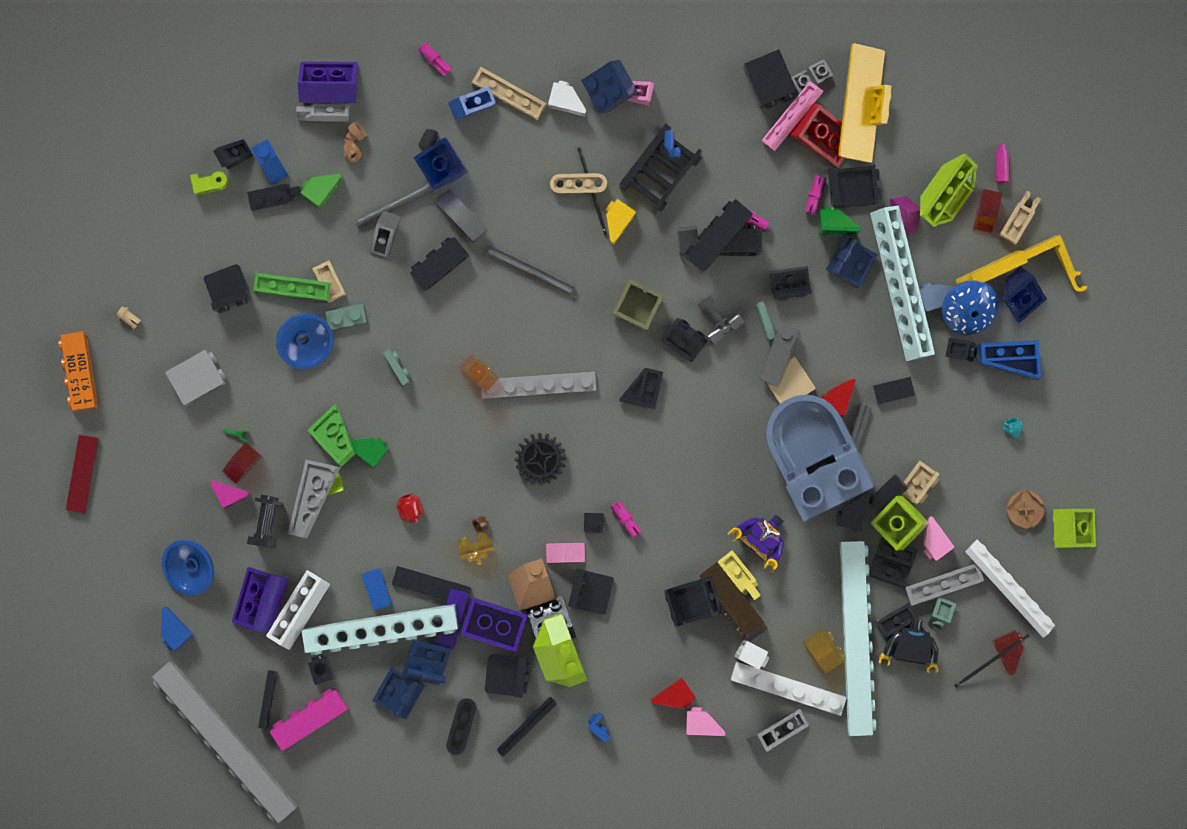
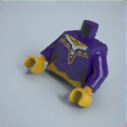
[727,514,784,573]

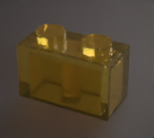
[803,629,845,674]

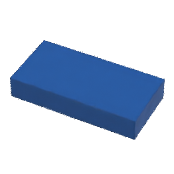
[361,568,392,611]

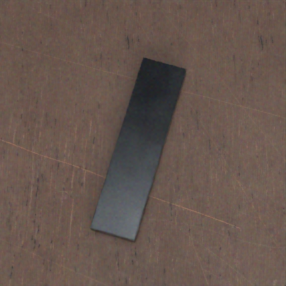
[392,566,471,600]

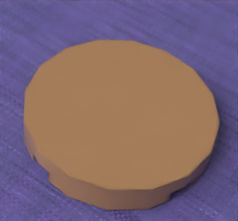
[1006,490,1045,529]

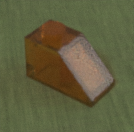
[460,354,499,392]

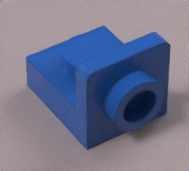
[588,713,610,743]

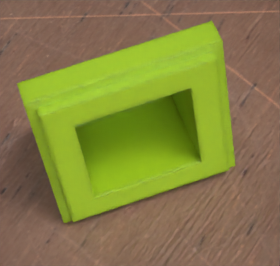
[327,473,345,496]

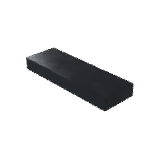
[258,670,277,729]

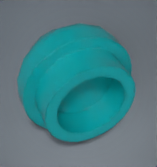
[1003,418,1023,438]

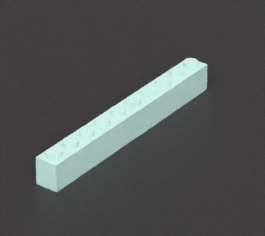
[839,541,876,736]

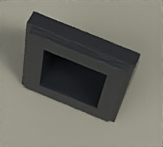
[418,129,439,151]

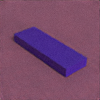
[435,588,469,649]

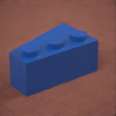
[978,340,1041,380]

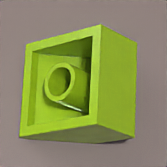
[1053,509,1096,548]

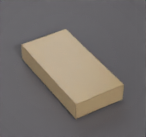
[312,260,346,303]

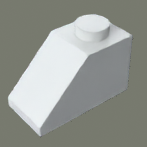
[548,81,586,117]

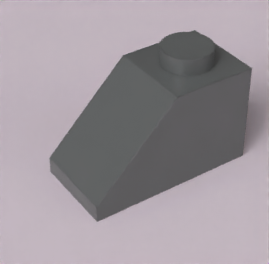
[370,210,401,258]
[677,225,698,257]

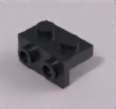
[769,266,812,300]

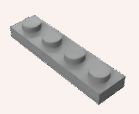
[905,563,984,606]

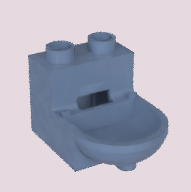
[766,395,876,522]

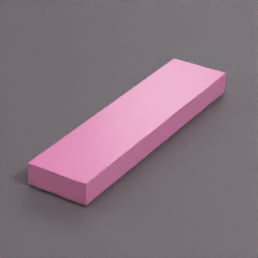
[762,82,824,151]

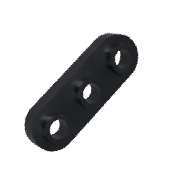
[446,698,477,755]

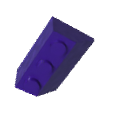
[297,62,358,104]
[232,567,288,633]

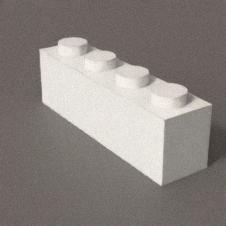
[266,570,330,650]
[734,640,769,669]

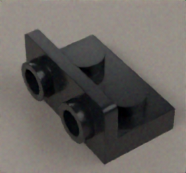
[661,318,708,362]

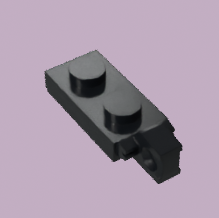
[247,184,302,211]

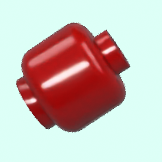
[396,493,424,523]

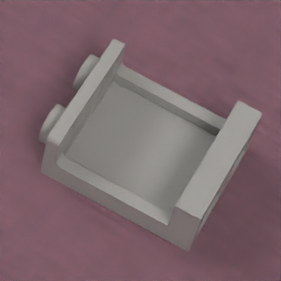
[165,350,227,407]

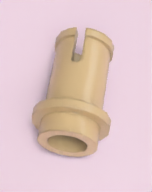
[116,306,141,330]

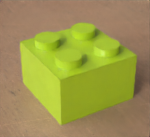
[871,496,929,551]

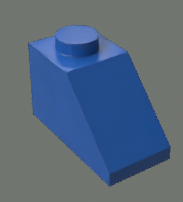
[448,86,496,120]
[251,139,288,184]
[161,607,194,651]

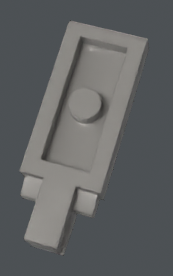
[296,103,350,121]

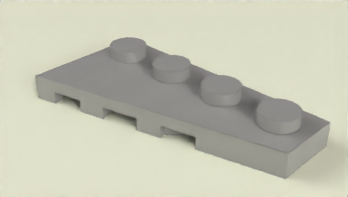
[288,460,340,539]

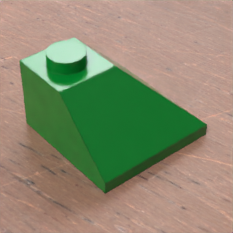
[819,207,860,236]

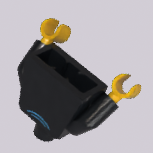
[879,618,939,673]

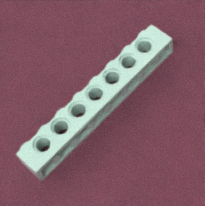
[870,205,935,361]
[301,604,459,655]

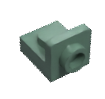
[928,597,956,630]

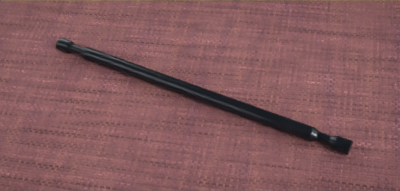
[577,147,607,235]
[954,633,1030,688]

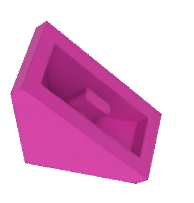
[211,480,250,509]

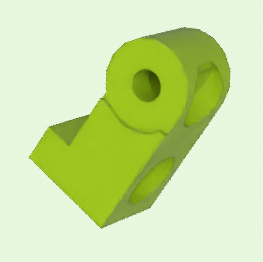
[190,171,228,196]

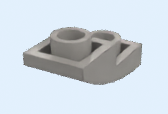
[791,59,833,95]

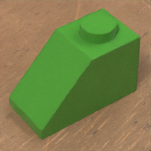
[300,174,344,209]

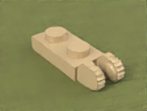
[999,191,1041,245]

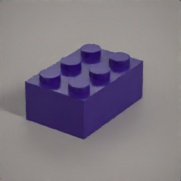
[461,597,528,652]

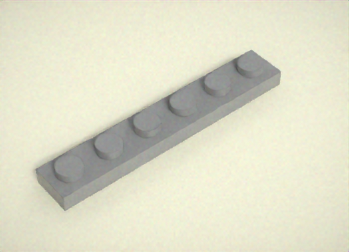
[480,371,596,399]

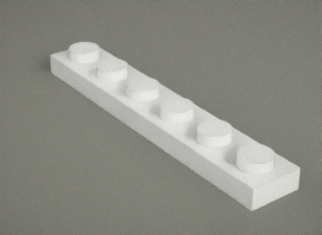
[965,540,1055,638]
[730,662,847,716]

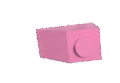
[922,516,955,561]
[686,707,725,736]

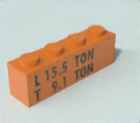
[58,331,98,412]

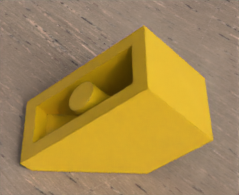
[606,199,636,245]

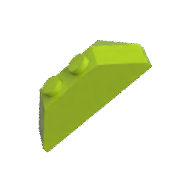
[920,154,978,227]
[533,613,588,687]

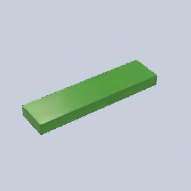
[253,273,331,302]

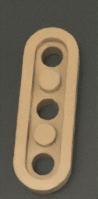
[550,173,608,194]

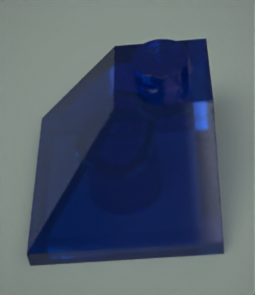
[1003,265,1047,324]

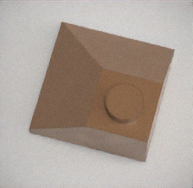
[508,558,556,611]

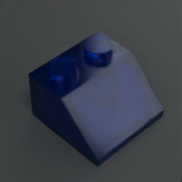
[413,137,469,190]

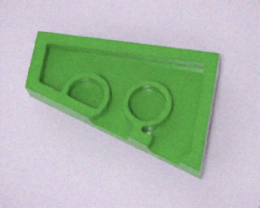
[308,404,355,467]

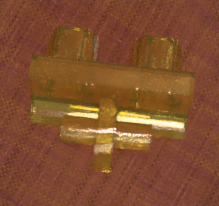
[457,531,494,565]

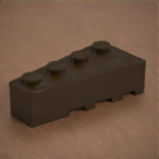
[699,562,768,642]

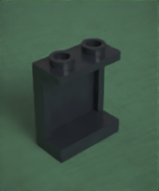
[743,49,797,109]
[828,164,882,208]
[664,576,722,627]

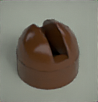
[472,516,489,533]

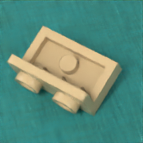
[902,460,940,505]

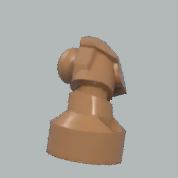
[344,121,367,162]

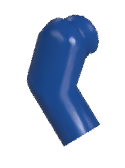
[664,131,680,158]

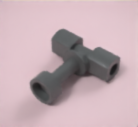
[698,296,745,346]

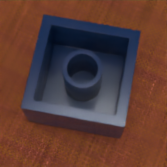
[581,60,638,114]

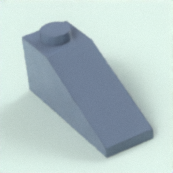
[919,282,954,313]

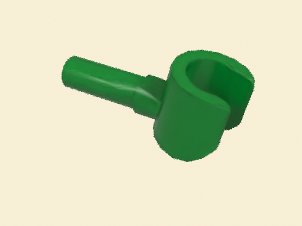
[223,428,250,442]

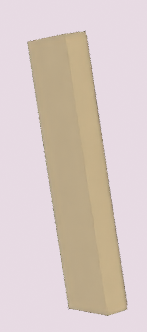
[471,67,547,121]

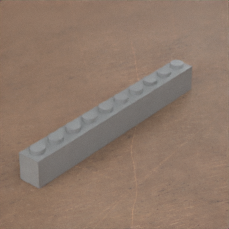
[152,661,298,823]

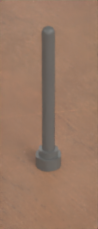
[356,177,441,227]

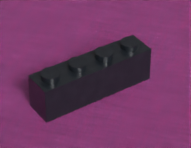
[685,199,753,274]

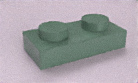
[325,304,367,331]
[383,349,411,387]

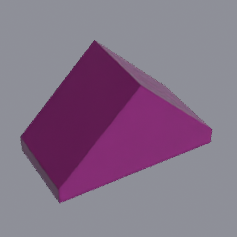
[890,196,920,235]

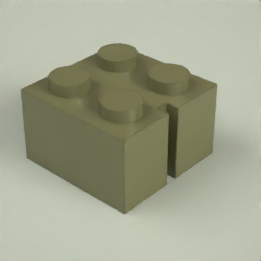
[612,279,664,332]

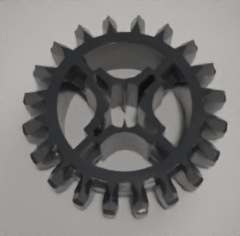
[515,433,566,485]

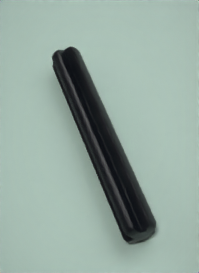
[497,697,557,756]

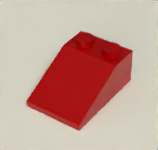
[789,103,844,168]

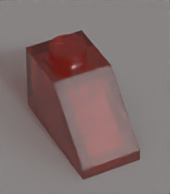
[973,189,1003,233]
[222,442,262,484]
[992,630,1024,675]

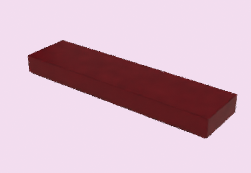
[65,435,99,513]

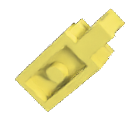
[718,550,761,600]

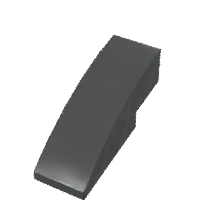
[436,189,488,243]

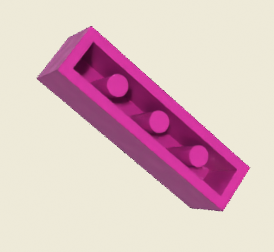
[270,688,349,751]

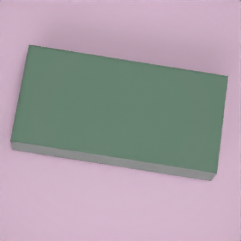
[756,301,775,341]

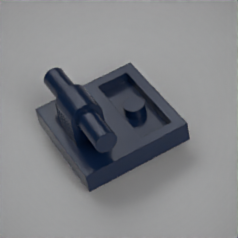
[826,236,878,288]
[402,639,451,685]
[372,667,425,720]

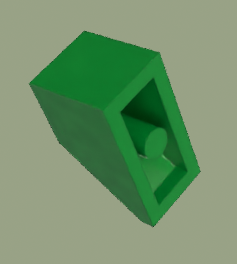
[351,437,389,468]

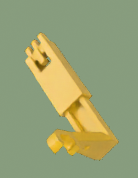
[956,235,1087,292]

